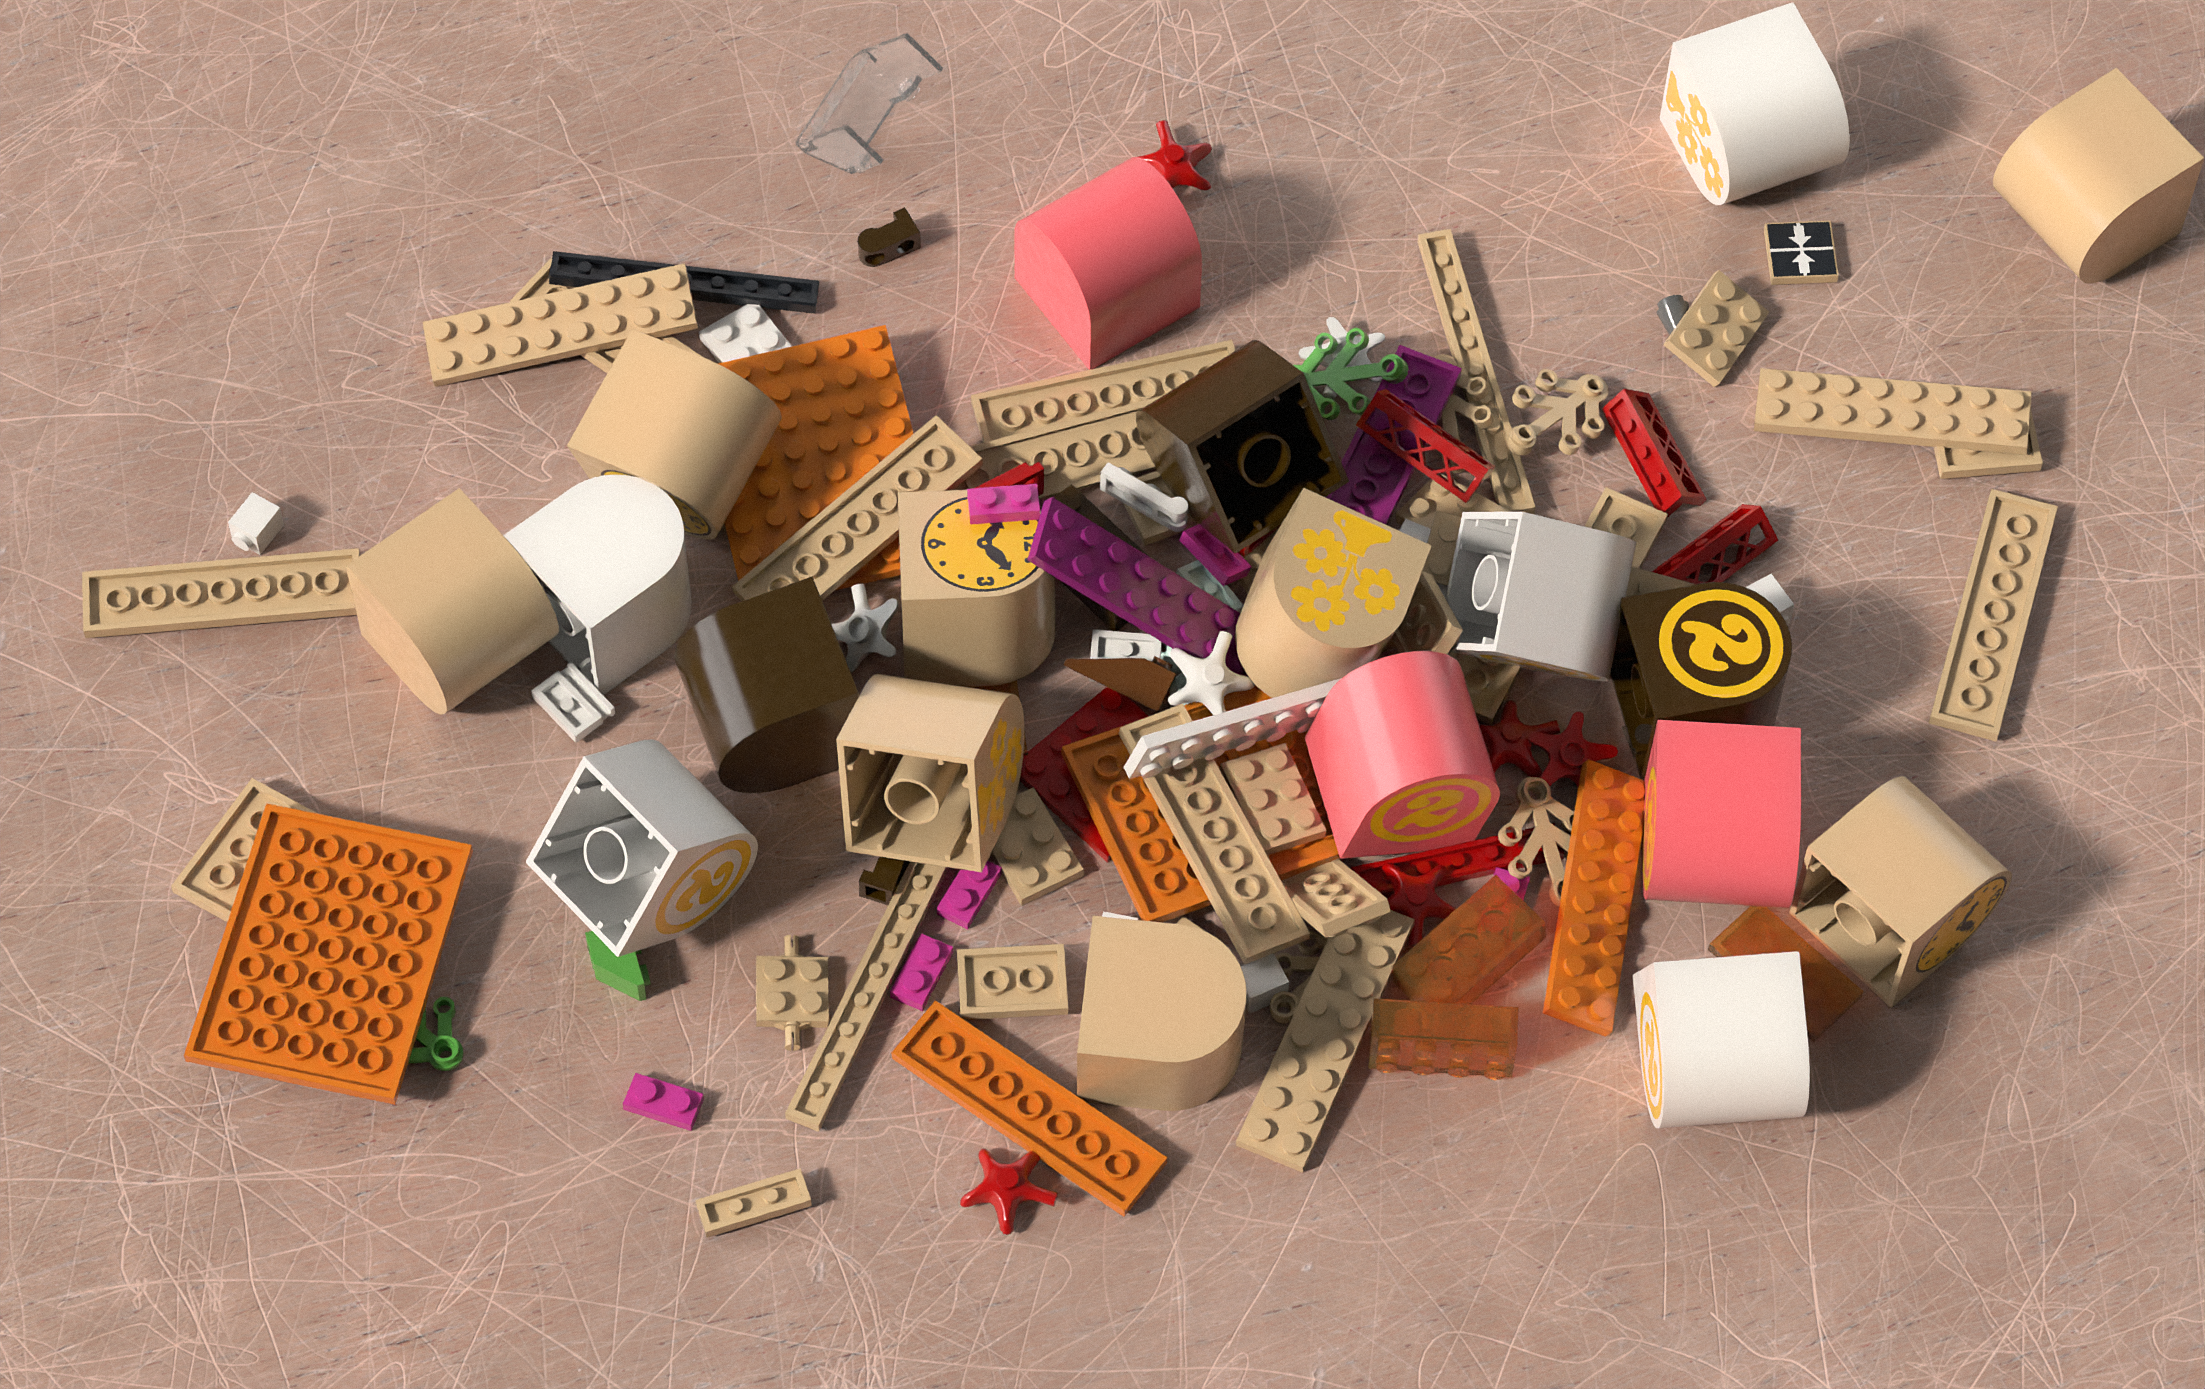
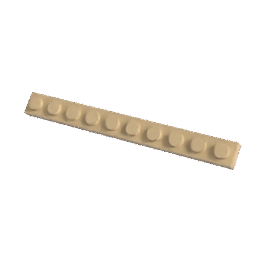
[1418,229,1536,514]
[785,861,949,1132]

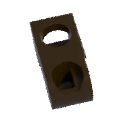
[857,207,921,267]
[859,856,910,905]

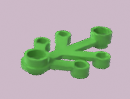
[1294,328,1408,420]
[408,997,464,1071]

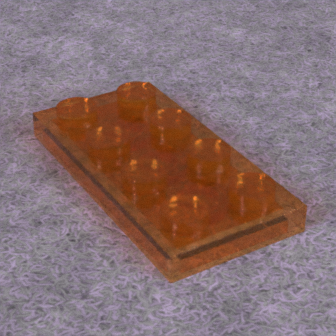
[1708,906,1863,1042]

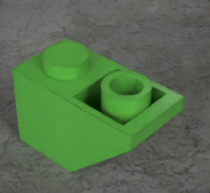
[585,931,651,1001]

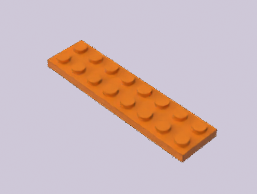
[1543,759,1645,1037]
[891,1000,1168,1217]

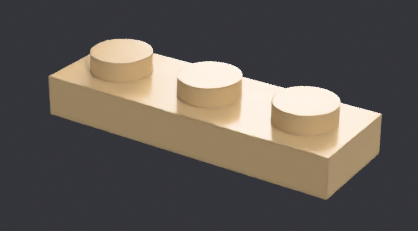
[695,1168,812,1238]

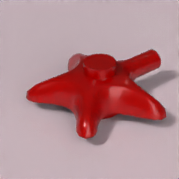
[1137,120,1212,191]
[1479,700,1560,778]
[1528,711,1618,787]
[1382,863,1461,948]
[960,1148,1058,1235]

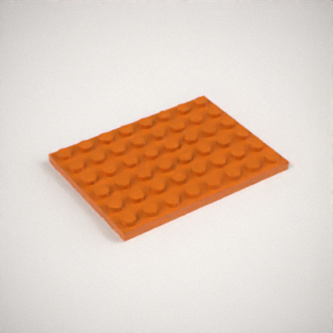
[718,325,914,590]
[1061,685,1341,922]
[184,803,473,1105]

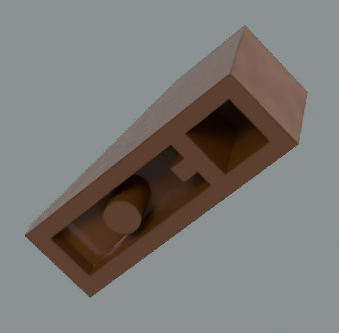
[1064,656,1176,712]

